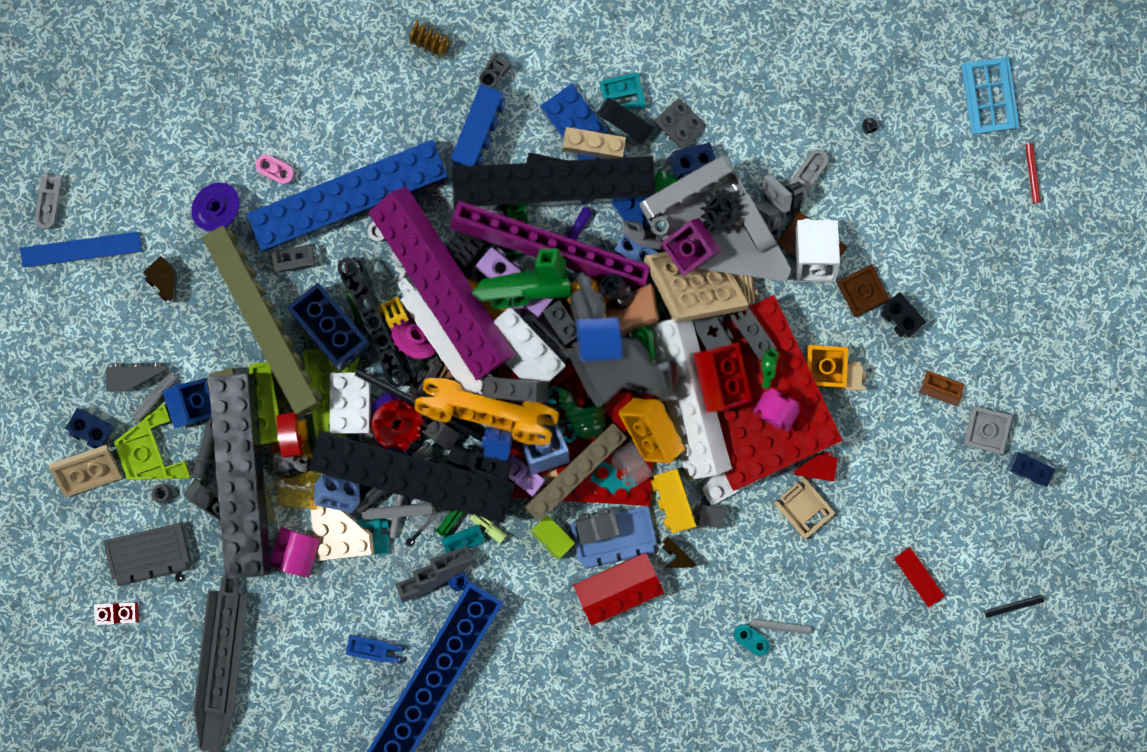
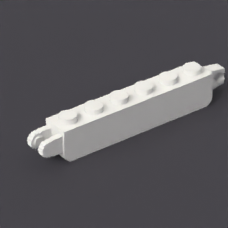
[398,276,495,399]

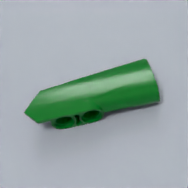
[473,268,570,309]

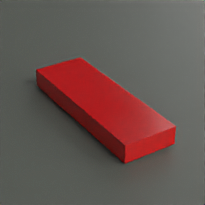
[893,547,945,608]

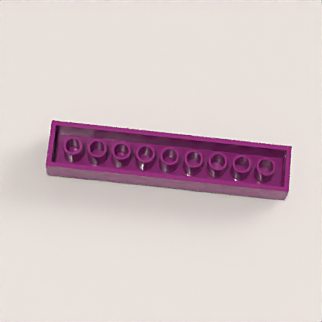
[368,186,515,381]

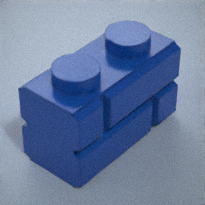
[481,426,513,461]

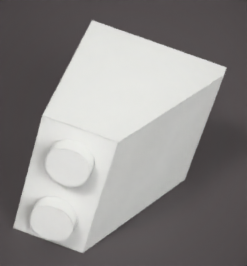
[796,219,840,282]

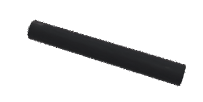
[984,595,1044,618]

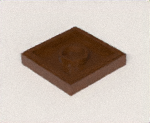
[836,264,890,317]

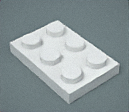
[330,372,371,434]

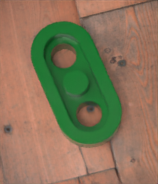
[632,326,655,363]

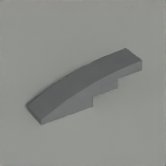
[395,546,474,603]

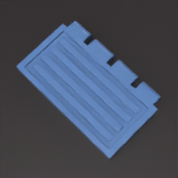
[570,506,657,569]

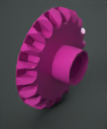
[390,312,436,360]

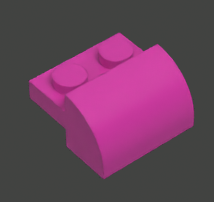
[271,527,321,578]

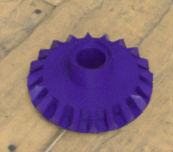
[191,183,241,232]

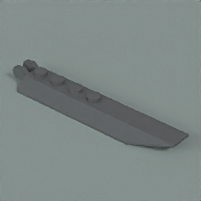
[193,575,248,752]

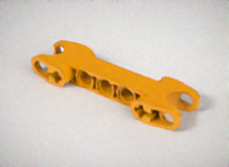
[415,378,559,445]

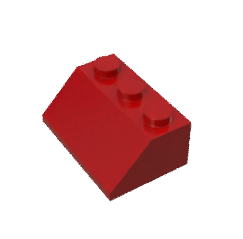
[693,342,752,412]

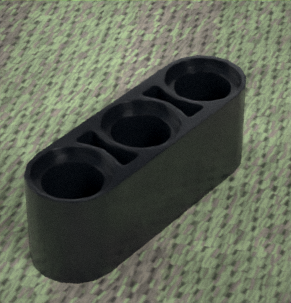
[597,97,654,145]

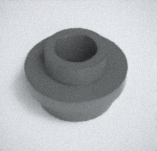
[152,484,172,504]

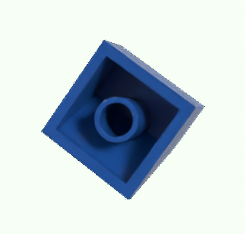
[162,378,212,429]

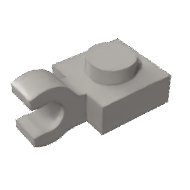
[273,452,308,472]

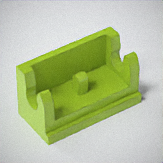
[529,514,575,560]

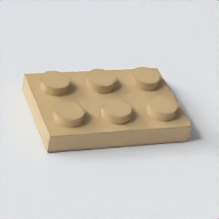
[49,445,122,497]

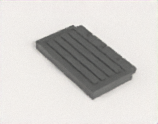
[103,522,191,586]

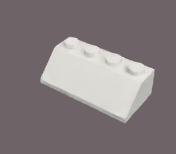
[494,308,566,382]

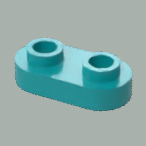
[733,624,770,656]

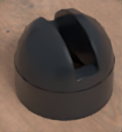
[862,117,879,134]

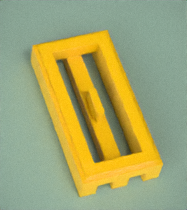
[381,296,408,329]

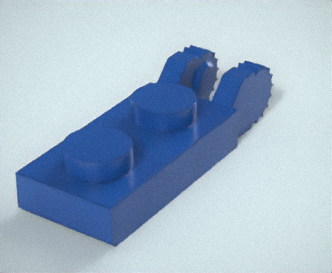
[345,634,404,664]

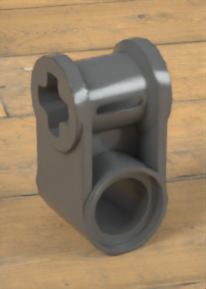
[479,52,512,89]

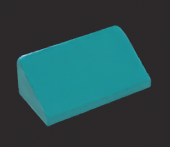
[590,461,635,495]

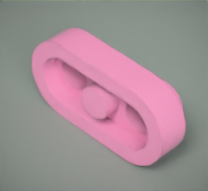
[256,155,294,184]

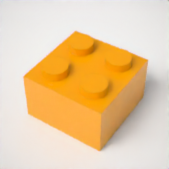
[805,345,849,388]

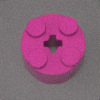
[753,388,800,432]

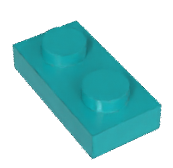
[441,524,486,553]

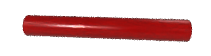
[1025,143,1041,203]

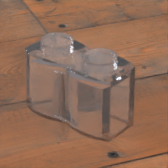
[610,441,653,488]

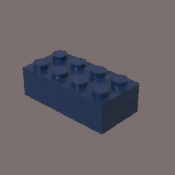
[287,283,371,372]

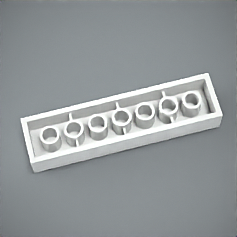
[646,318,732,480]

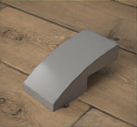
[622,220,662,250]

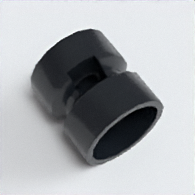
[599,273,635,310]

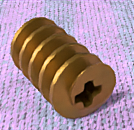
[409,20,453,59]

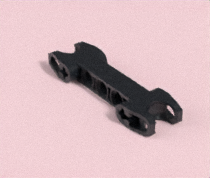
[337,257,413,388]

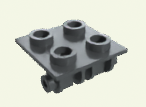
[654,98,707,149]

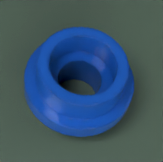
[448,572,468,591]

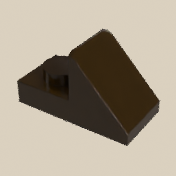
[662,536,697,568]

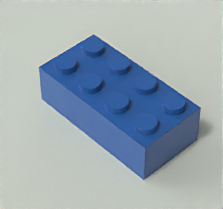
[451,84,506,166]

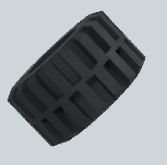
[446,231,490,271]

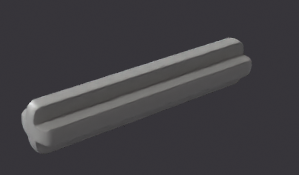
[132,372,178,422]

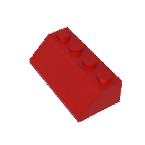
[573,552,664,626]

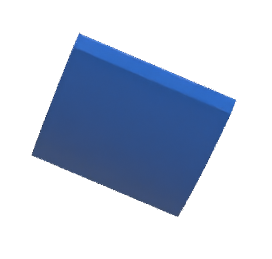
[576,318,622,361]

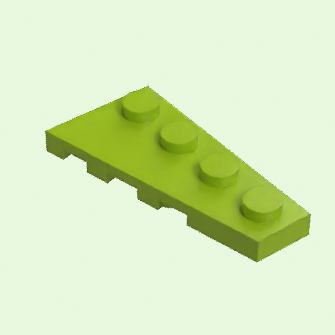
[249,362,279,444]

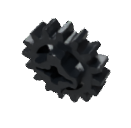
[701,189,744,234]

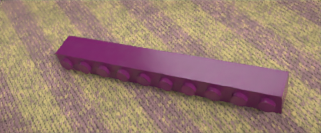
[449,201,650,290]

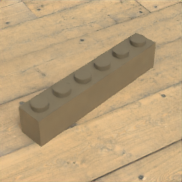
[524,423,627,522]

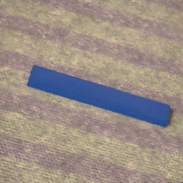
[20,232,142,268]

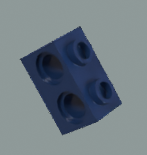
[669,142,716,179]
[65,408,115,449]
[1007,452,1055,487]

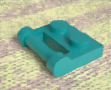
[599,72,646,110]

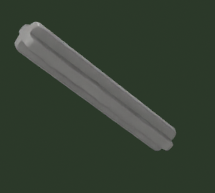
[361,504,436,520]

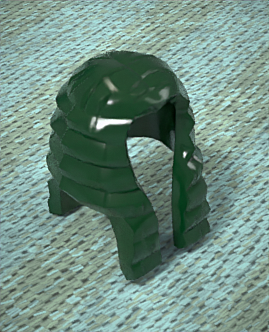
[558,390,606,439]

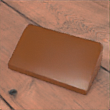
[919,370,964,406]

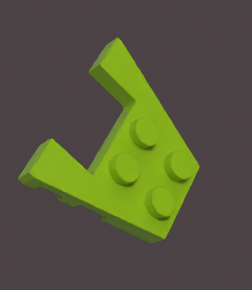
[114,404,191,480]

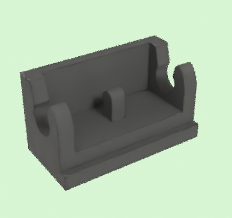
[271,244,316,273]

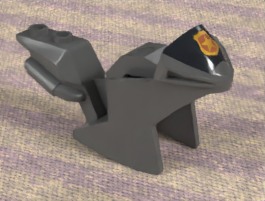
[567,273,678,407]

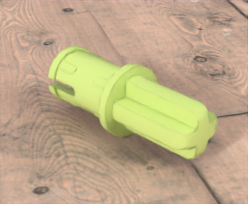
[470,515,507,544]

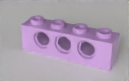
[476,247,554,318]

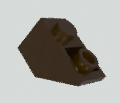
[143,256,177,303]

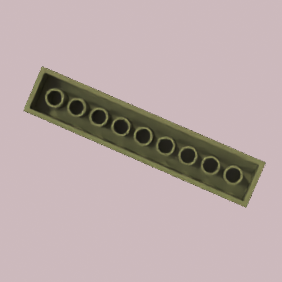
[202,226,323,417]

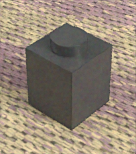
[695,504,726,529]

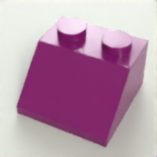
[661,218,722,277]

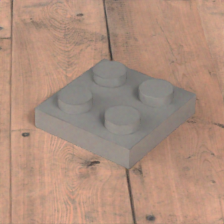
[963,406,1012,454]

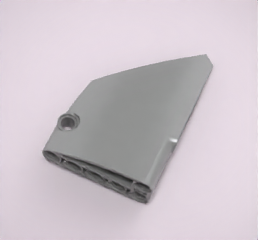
[639,155,792,282]

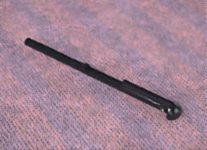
[354,369,485,442]

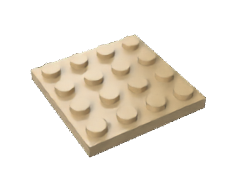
[644,252,749,323]

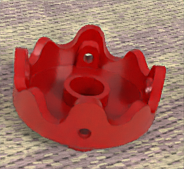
[371,400,424,451]

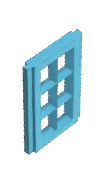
[961,57,1019,135]

